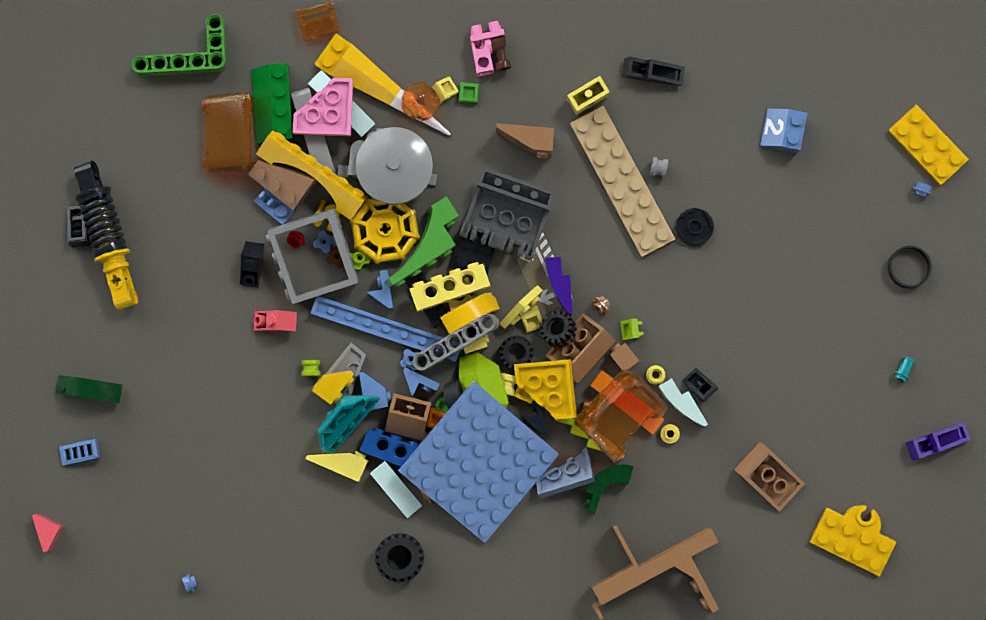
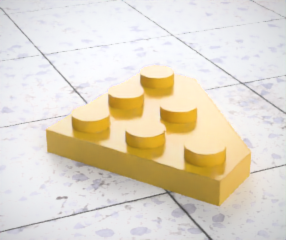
[514,359,577,419]

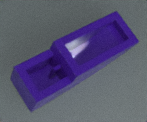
[545,257,573,315]
[905,422,971,461]

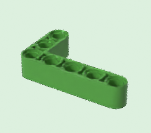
[132,14,227,76]

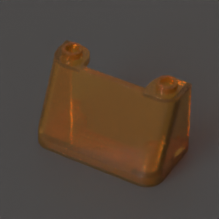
[202,92,253,173]
[574,369,669,463]

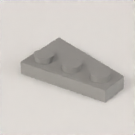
[326,342,366,405]

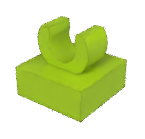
[620,318,644,340]

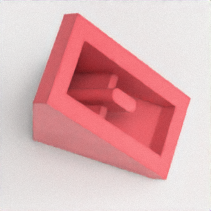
[32,514,63,552]

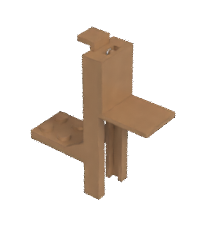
[591,525,719,620]

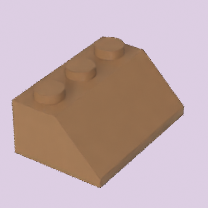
[545,313,616,384]

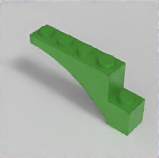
[385,196,459,287]

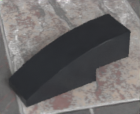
[622,56,685,86]

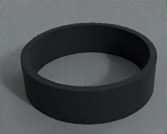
[888,245,932,288]

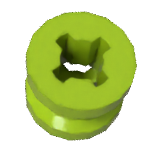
[301,360,321,376]

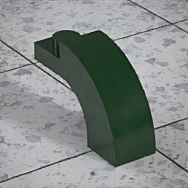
[56,375,123,403]
[584,464,634,515]

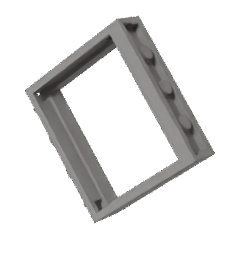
[266,208,359,304]

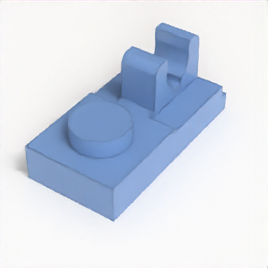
[254,188,295,225]

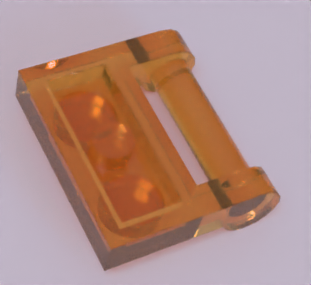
[295,0,341,42]

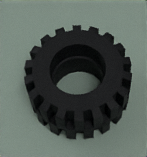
[375,533,424,582]

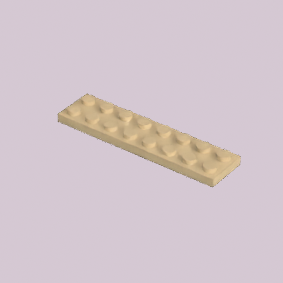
[570,106,675,258]

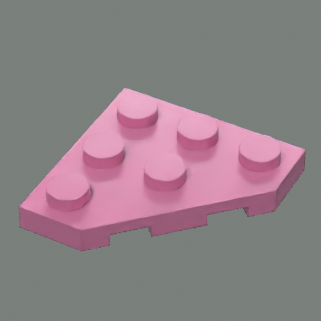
[293,78,354,136]

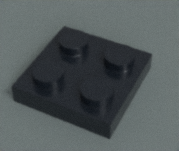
[450,234,495,275]

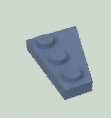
[536,447,595,499]

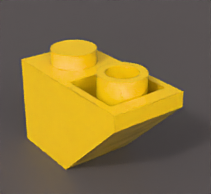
[311,370,354,405]

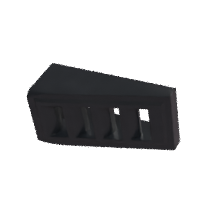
[66,206,90,247]

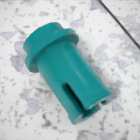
[895,356,915,382]

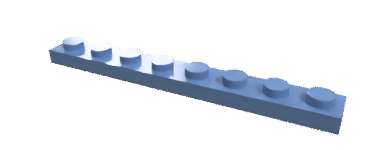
[310,296,460,362]

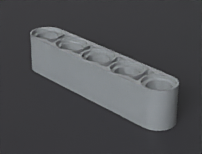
[291,88,336,174]
[413,314,499,370]

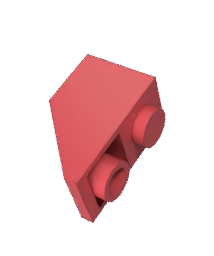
[254,310,297,332]

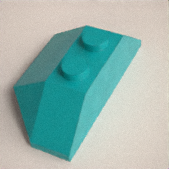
[317,396,381,453]

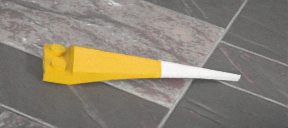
[314,33,451,135]

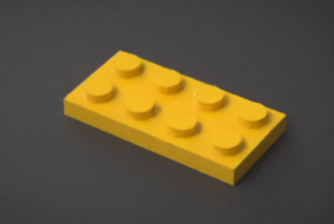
[888,104,969,186]

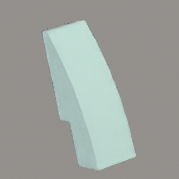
[657,378,708,427]
[370,461,422,518]

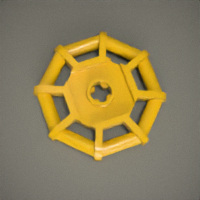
[350,198,420,264]

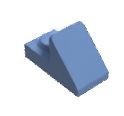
[367,270,394,310]
[403,368,440,397]

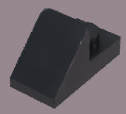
[521,400,546,435]

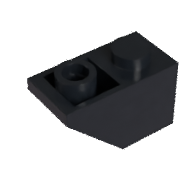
[240,241,264,288]

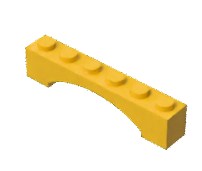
[256,131,367,220]

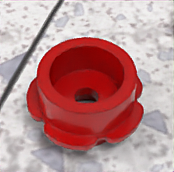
[287,231,305,249]

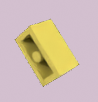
[567,76,610,115]

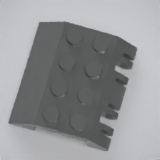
[459,167,556,261]

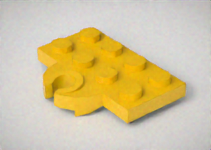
[809,505,897,576]

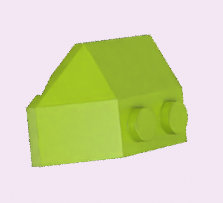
[459,352,509,409]

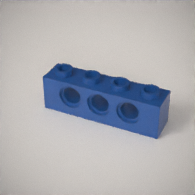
[360,427,420,466]

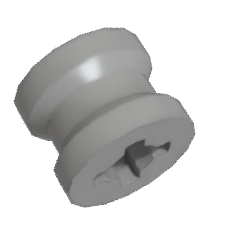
[650,157,668,178]

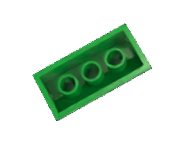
[251,63,295,145]

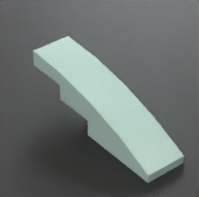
[308,70,375,137]

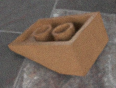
[496,123,554,159]
[734,442,805,512]

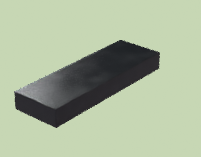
[404,272,447,328]

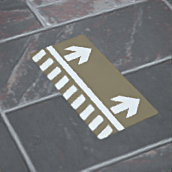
[512,233,574,315]

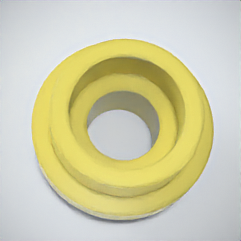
[646,365,665,385]
[660,424,680,444]

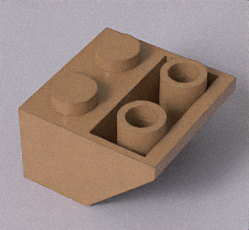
[385,393,432,441]

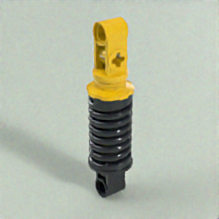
[74,160,138,310]

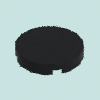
[675,208,714,246]

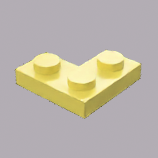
[499,285,543,329]

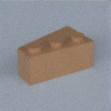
[248,158,317,210]

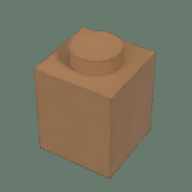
[609,343,639,374]

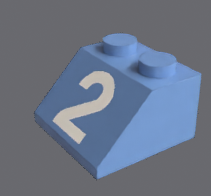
[760,109,808,153]

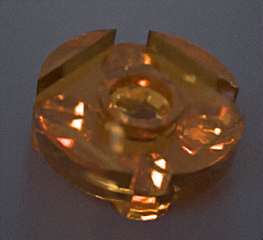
[401,82,440,121]

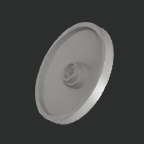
[356,127,433,205]

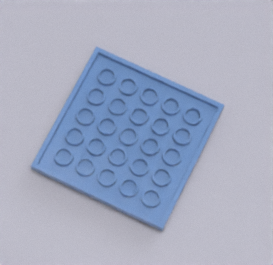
[398,381,559,543]

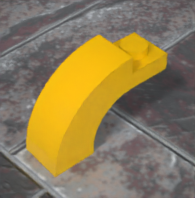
[440,292,500,334]

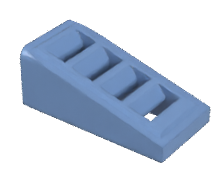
[59,439,101,466]

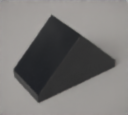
[682,368,719,402]

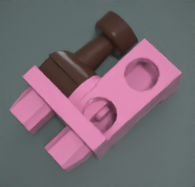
[470,21,512,77]

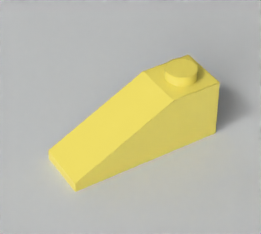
[305,451,369,482]

